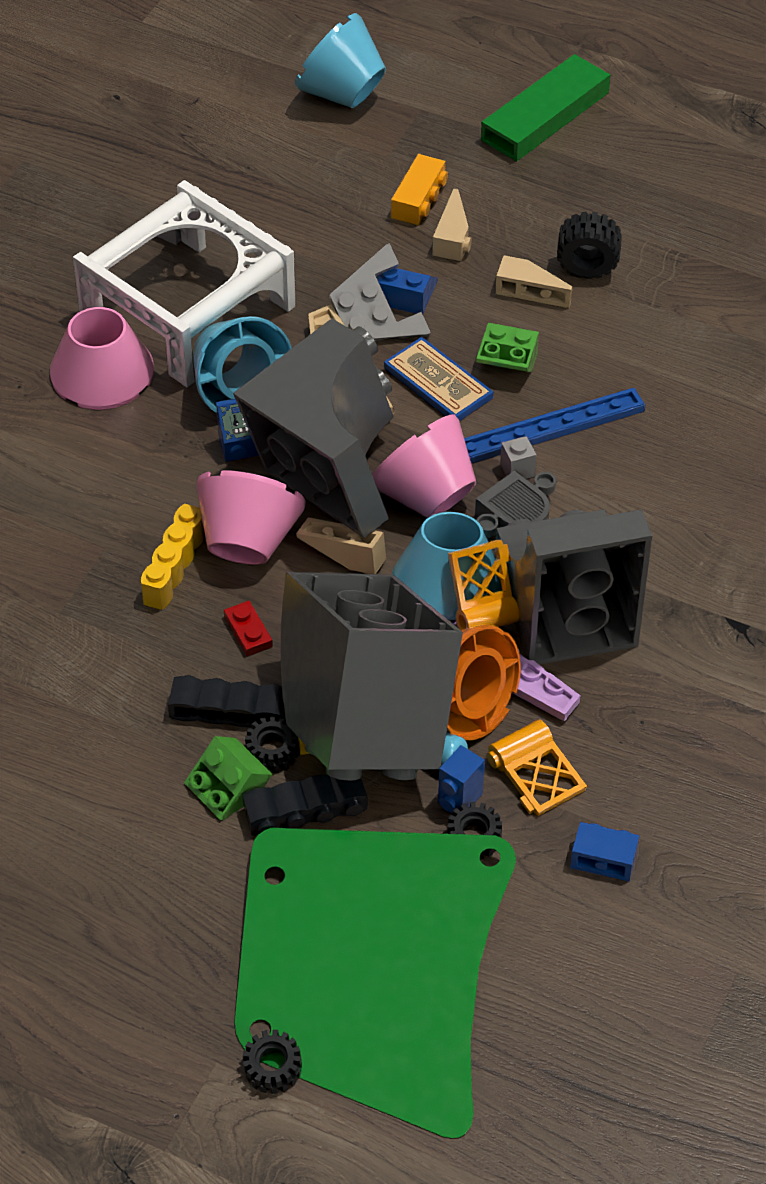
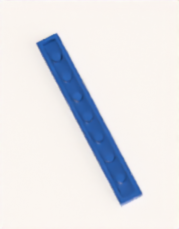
[464,388,645,464]

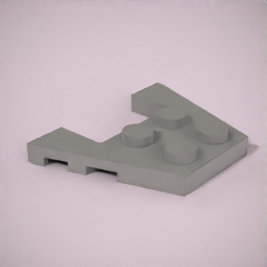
[329,243,431,341]

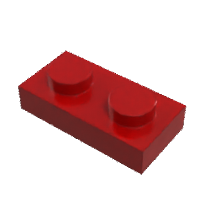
[224,600,273,657]

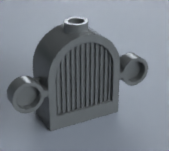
[475,471,556,538]

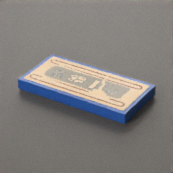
[384,337,494,421]

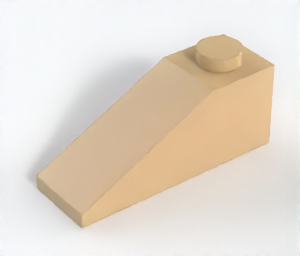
[432,189,472,261]
[496,255,572,308]
[296,517,386,574]

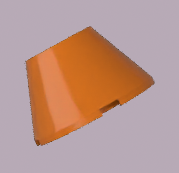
[447,625,521,740]

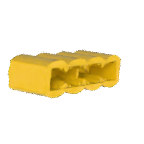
[141,504,205,610]

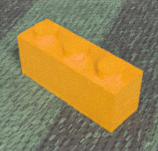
[391,154,448,225]

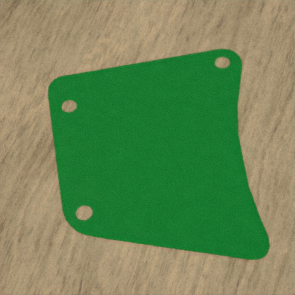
[235,828,516,1138]

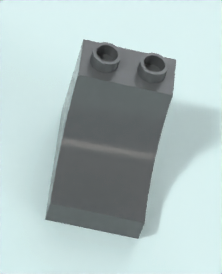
[233,318,394,538]
[495,509,652,664]

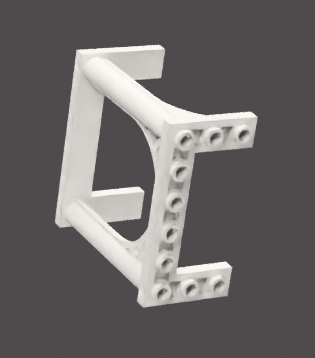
[73,180,295,387]

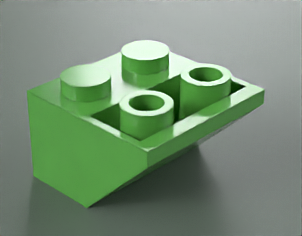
[476,323,539,372]
[184,736,273,820]

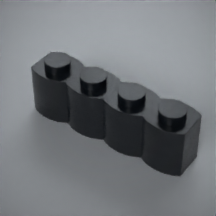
[168,675,286,727]
[242,774,368,836]

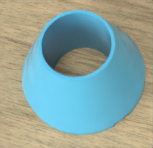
[294,13,386,108]
[193,316,292,413]
[392,512,502,620]

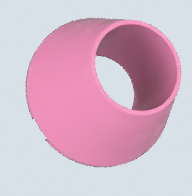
[50,307,154,410]
[372,415,476,518]
[196,471,306,565]

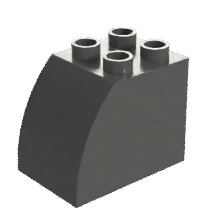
[281,572,463,780]

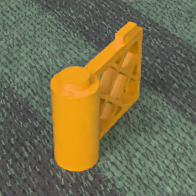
[448,540,519,630]
[487,719,587,817]

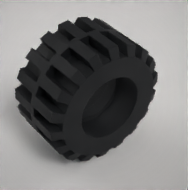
[557,212,622,279]

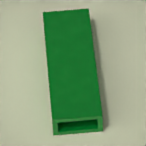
[481,54,611,162]

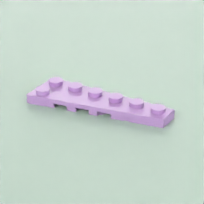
[449,620,580,721]

